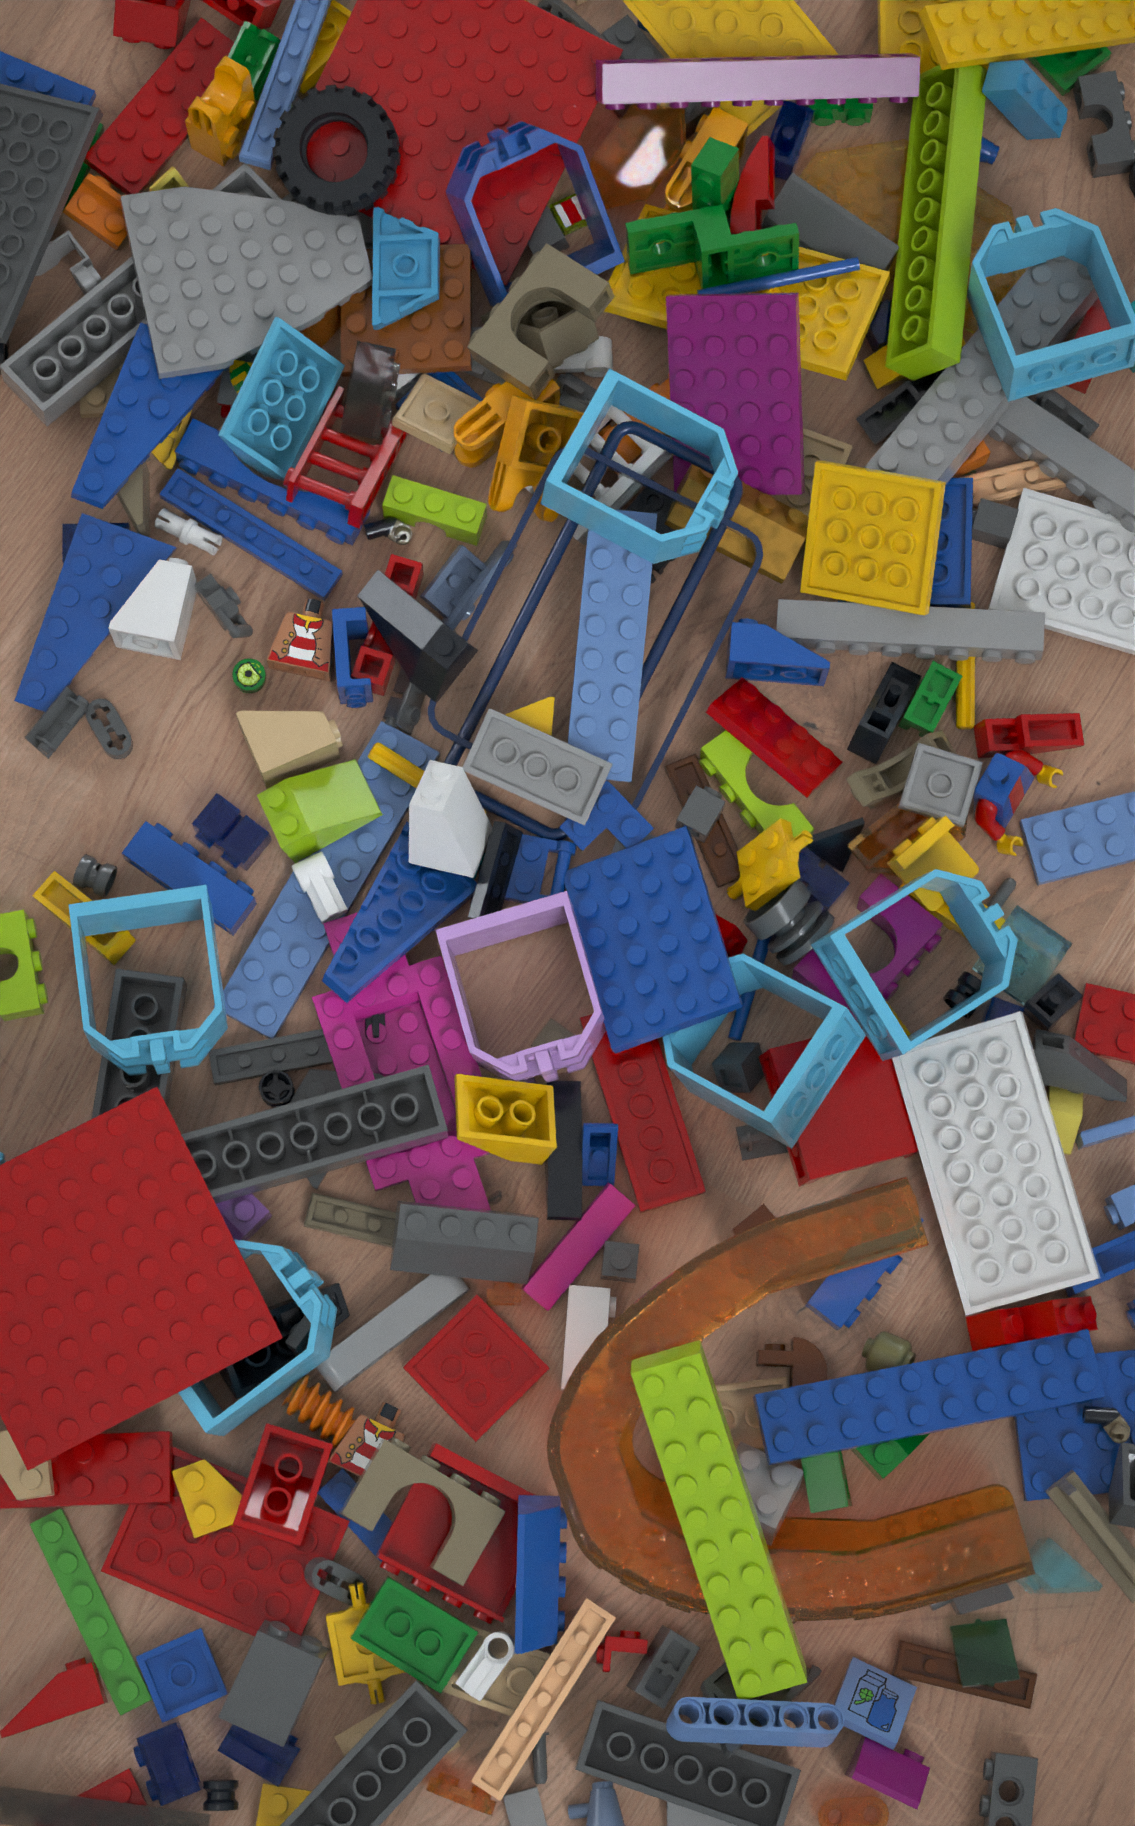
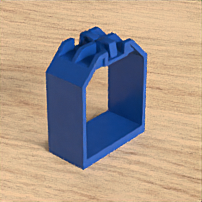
[445,121,625,307]

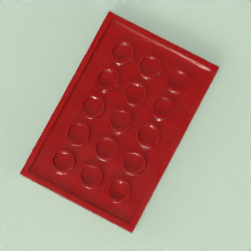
[101,1446,350,1637]

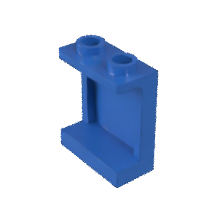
[332,607,373,708]

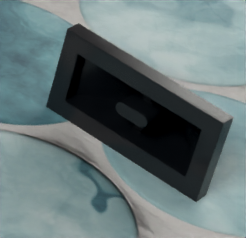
[800,817,865,872]

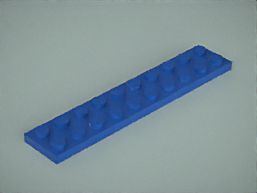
[753,1329,1106,1465]

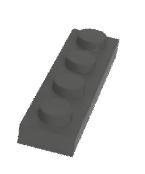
[209,1029,333,1086]

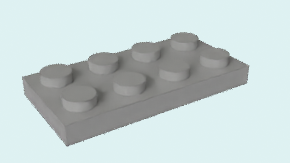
[463,708,613,826]

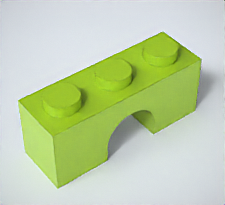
[382,475,487,546]
[0,909,48,1021]

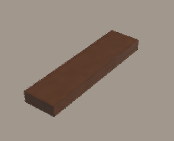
[665,753,740,888]
[892,1640,1037,1709]

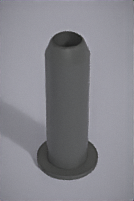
[986,878,1016,908]
[532,1732,549,1784]

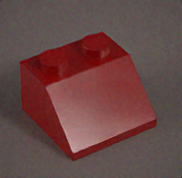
[113,0,191,49]

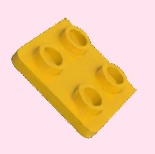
[887,815,979,912]

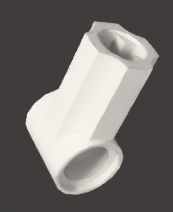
[553,336,613,377]
[291,851,348,924]
[455,1631,515,1701]

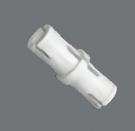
[155,508,222,555]

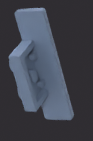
[420,540,517,632]

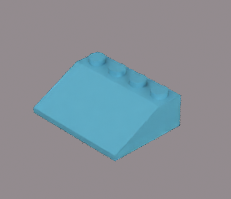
[218,317,345,481]

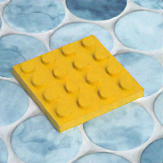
[800,460,946,616]

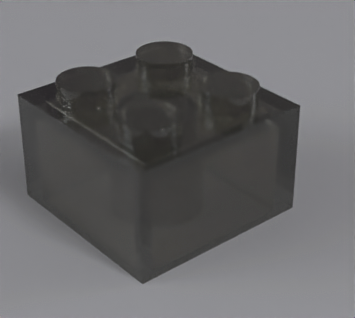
[340,341,400,440]

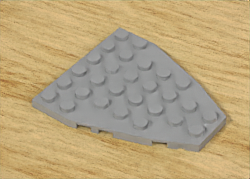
[120,186,373,379]

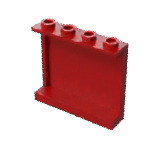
[759,1026,919,1187]
[375,1443,534,1625]

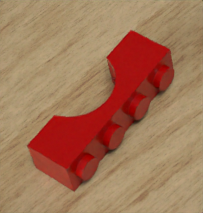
[351,554,424,696]

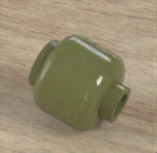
[862,1331,916,1372]

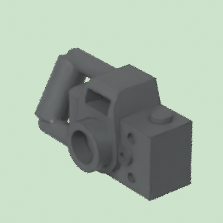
[194,574,253,638]

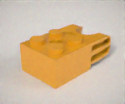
[185,56,256,167]
[664,107,749,213]
[454,379,560,468]
[488,395,584,522]

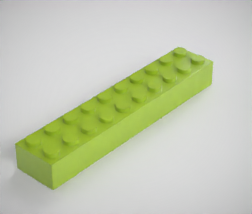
[885,65,988,381]
[631,1340,807,1699]

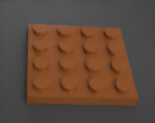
[341,244,472,377]

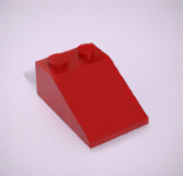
[233,1423,333,1546]

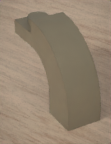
[846,730,956,809]

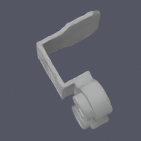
[35,230,103,295]

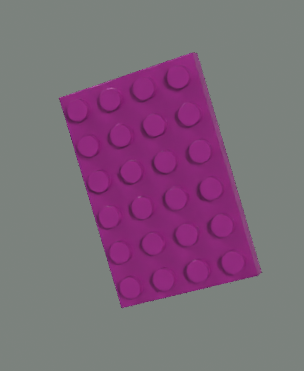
[666,293,805,495]

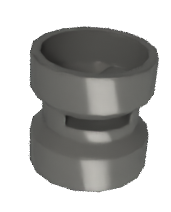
[72,854,118,898]

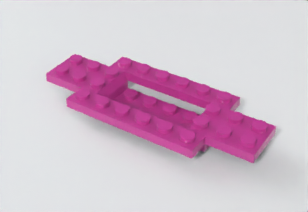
[312,912,491,1210]

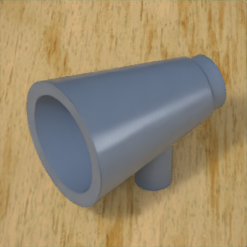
[568,1781,625,1826]

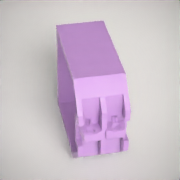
[436,891,606,1083]

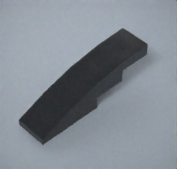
[856,345,965,445]
[545,1081,582,1221]

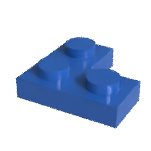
[559,780,654,851]

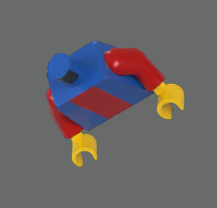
[973,749,1064,856]

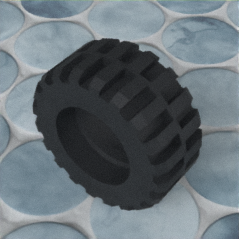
[272,85,401,217]

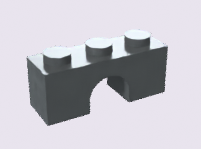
[1073,70,1135,178]

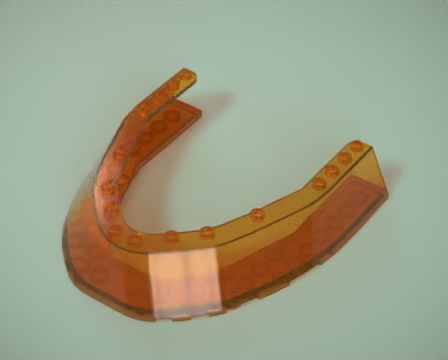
[547,1176,1036,1624]

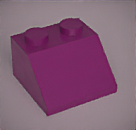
[845,1736,930,1809]

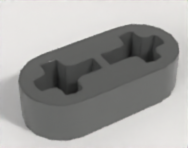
[86,699,133,759]
[304,1557,368,1605]

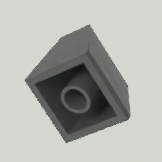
[218,1620,329,1747]

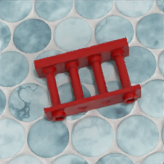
[283,386,408,529]

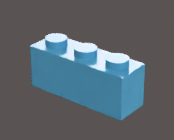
[982,60,1068,140]

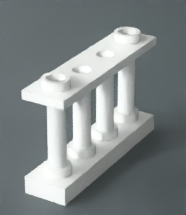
[525,405,673,545]

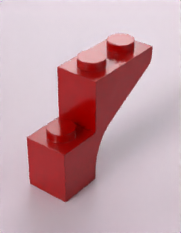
[966,1296,1098,1351]

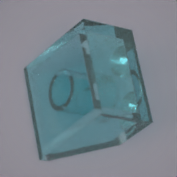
[972,905,1072,1005]
[1012,1537,1103,1594]

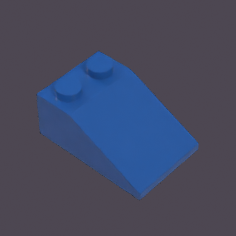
[725,618,830,686]

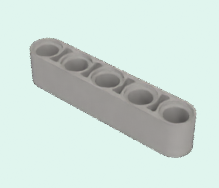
[316,1274,470,1392]

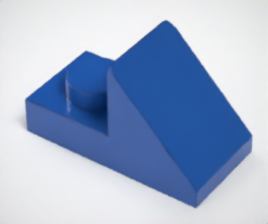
[581,1123,618,1186]

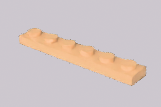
[470,1598,616,1801]

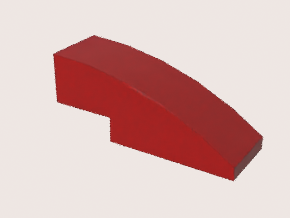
[730,135,775,235]
[973,713,1084,758]

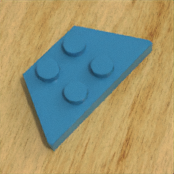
[372,207,440,330]

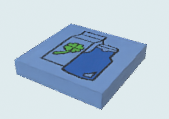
[834,1657,917,1750]

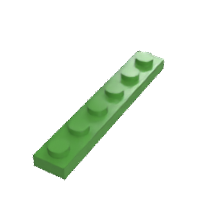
[30,1508,152,1716]

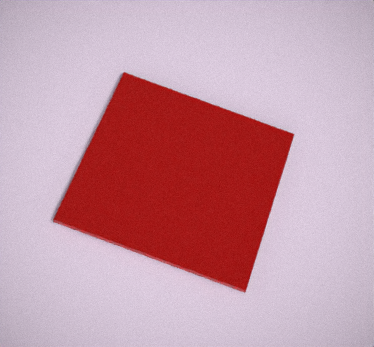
[275,0,623,286]
[0,1087,283,1471]

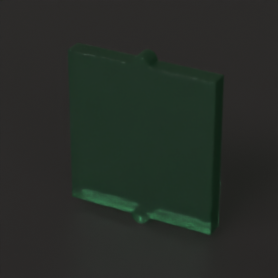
[949,1619,1020,1688]

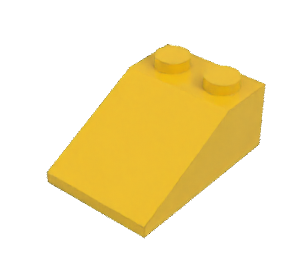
[454,1074,557,1165]

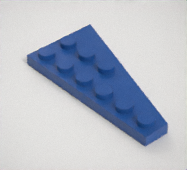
[71,322,230,509]
[14,513,177,712]
[322,822,477,1003]

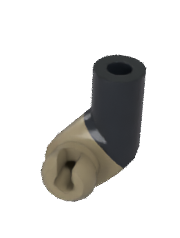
[364,517,413,545]
[1083,1406,1130,1444]

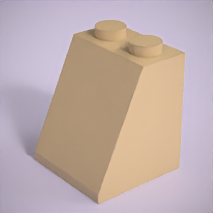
[236,710,343,789]

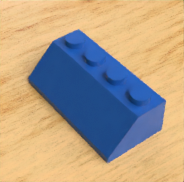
[515,1495,567,1654]

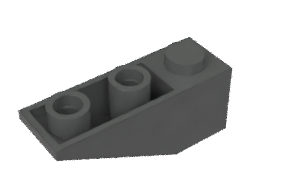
[1032,1029,1127,1102]

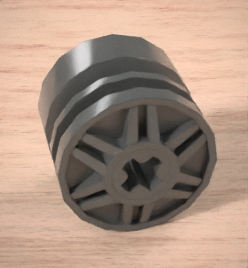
[743,879,835,966]

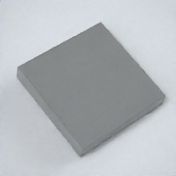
[898,743,983,828]

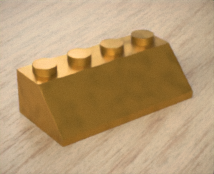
[665,464,809,584]

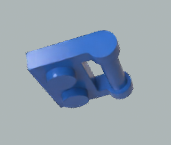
[505,834,577,904]

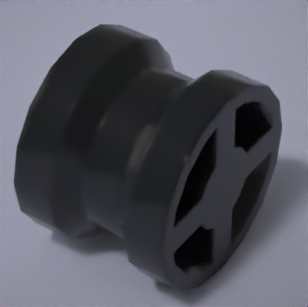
[203,1780,239,1811]

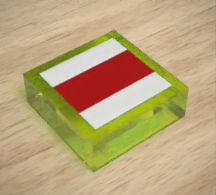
[550,193,587,236]

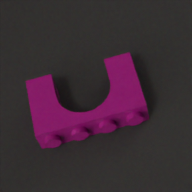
[792,874,943,1024]

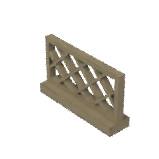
[1045,1470,1135,1603]

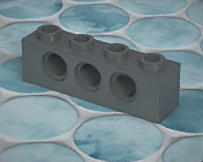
[979,1751,1038,1826]

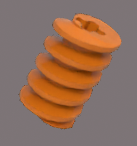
[281,1374,357,1449]

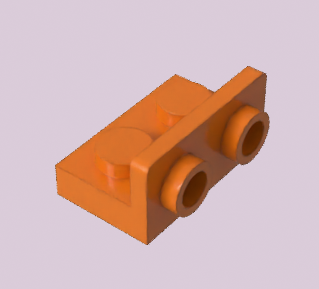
[63,173,127,250]

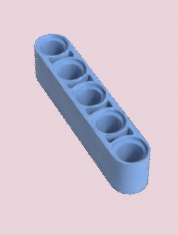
[666,1697,845,1748]

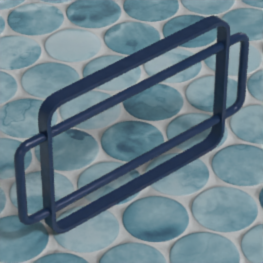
[428,421,763,841]

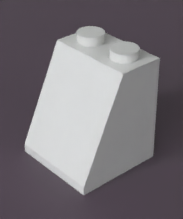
[109,558,197,660]
[409,760,492,878]

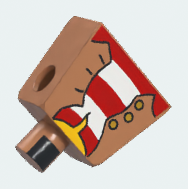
[267,599,334,682]
[329,1402,406,1477]

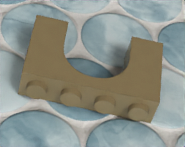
[467,243,615,400]
[339,1437,506,1586]

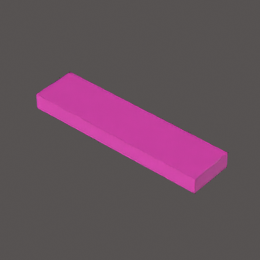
[520,1183,636,1311]

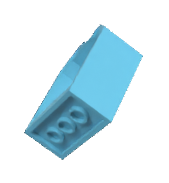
[967,208,1135,402]
[541,368,738,564]
[811,869,1018,1061]
[68,885,228,1076]
[663,954,866,1149]
[178,1239,337,1436]

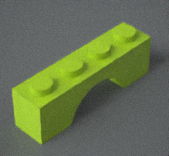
[699,730,814,838]

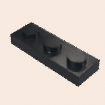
[468,821,523,919]

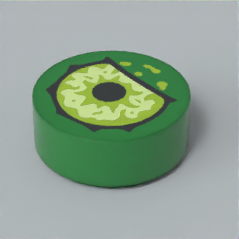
[232,658,266,693]

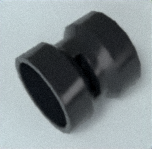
[943,971,982,1019]
[259,1070,295,1108]

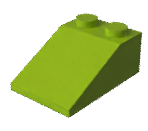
[257,759,383,863]

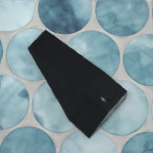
[357,570,478,703]
[219,1283,350,1399]

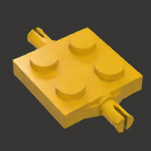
[727,818,813,911]
[326,1582,406,1705]

